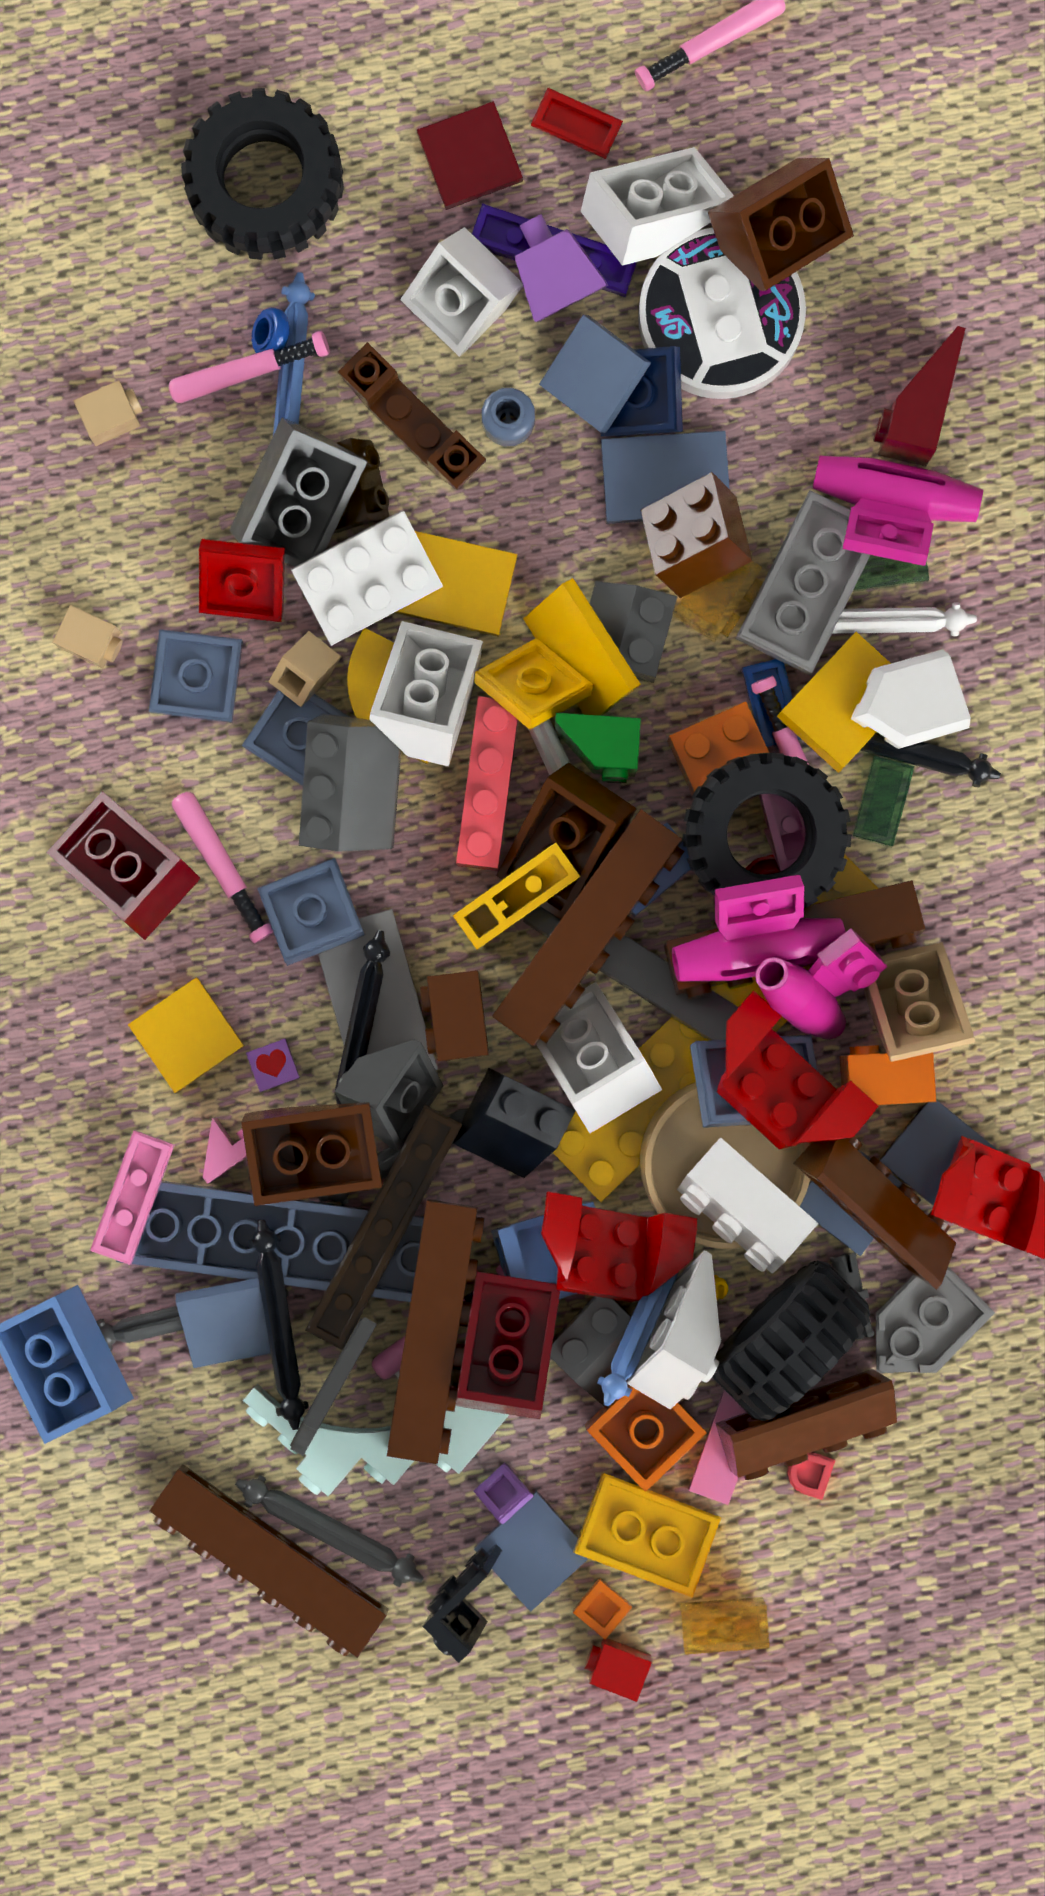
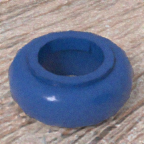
[252,307,290,353]

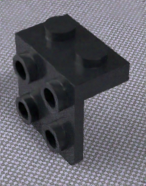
[422,1544,502,1663]

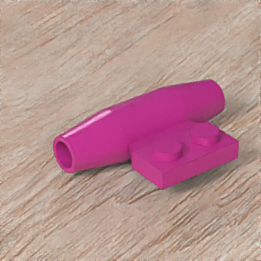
[812,456,983,566]
[672,875,845,981]
[755,928,888,1040]

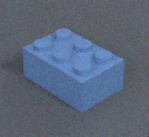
[0,1285,134,1444]

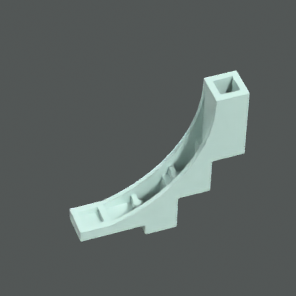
[243,1384,509,1496]

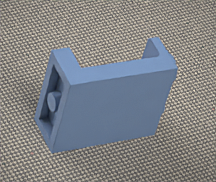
[491,1202,601,1299]

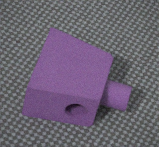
[515,214,609,322]

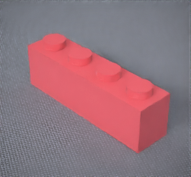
[456,696,518,871]

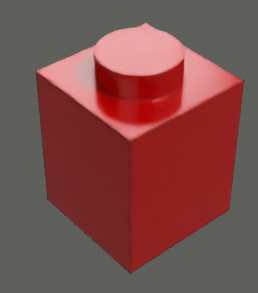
[584,1638,652,1702]

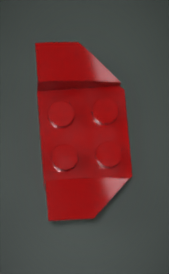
[716,990,879,1150]
[931,1136,1045,1259]
[541,1191,698,1302]

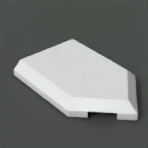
[851,649,971,749]

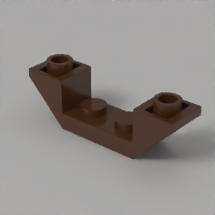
[338,342,486,490]

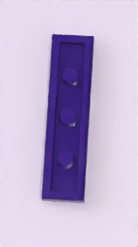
[472,204,637,297]

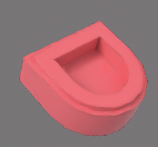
[787,1452,835,1500]

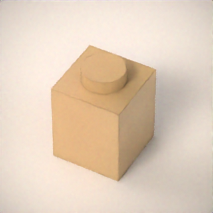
[73,380,143,446]
[52,605,123,669]
[268,631,342,707]

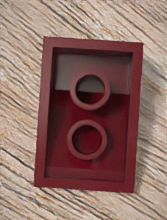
[873,326,966,467]
[46,791,201,940]
[456,1271,560,1419]

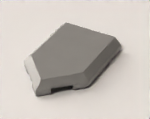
[876,1267,995,1373]

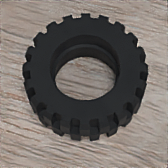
[181,88,344,260]
[683,753,852,907]
[712,1260,870,1421]

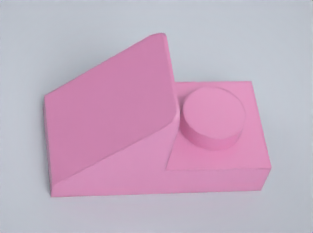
[759,794,805,871]
[203,1118,247,1184]

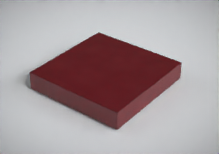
[416,101,523,210]

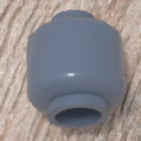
[481,388,535,447]

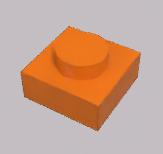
[573,1578,632,1640]

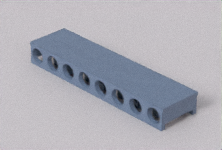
[116,1181,424,1302]

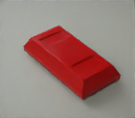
[531,88,623,159]

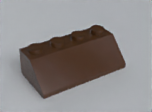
[793,1136,956,1290]
[715,1369,897,1480]

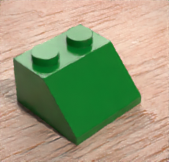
[555,713,641,783]

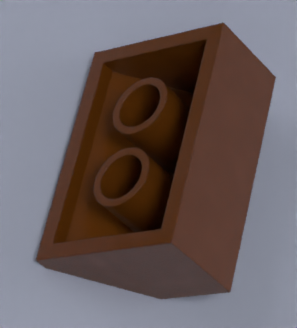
[708,158,854,291]

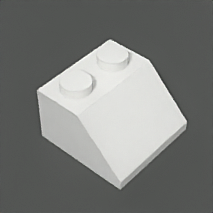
[400,227,523,357]

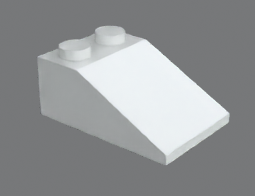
[581,147,734,266]
[537,982,662,1133]
[627,1250,721,1409]

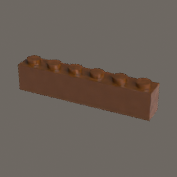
[492,809,685,1046]
[664,880,926,999]
[387,1199,485,1464]
[149,1464,388,1658]

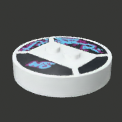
[638,228,806,399]

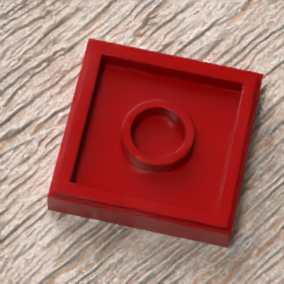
[199,539,285,622]

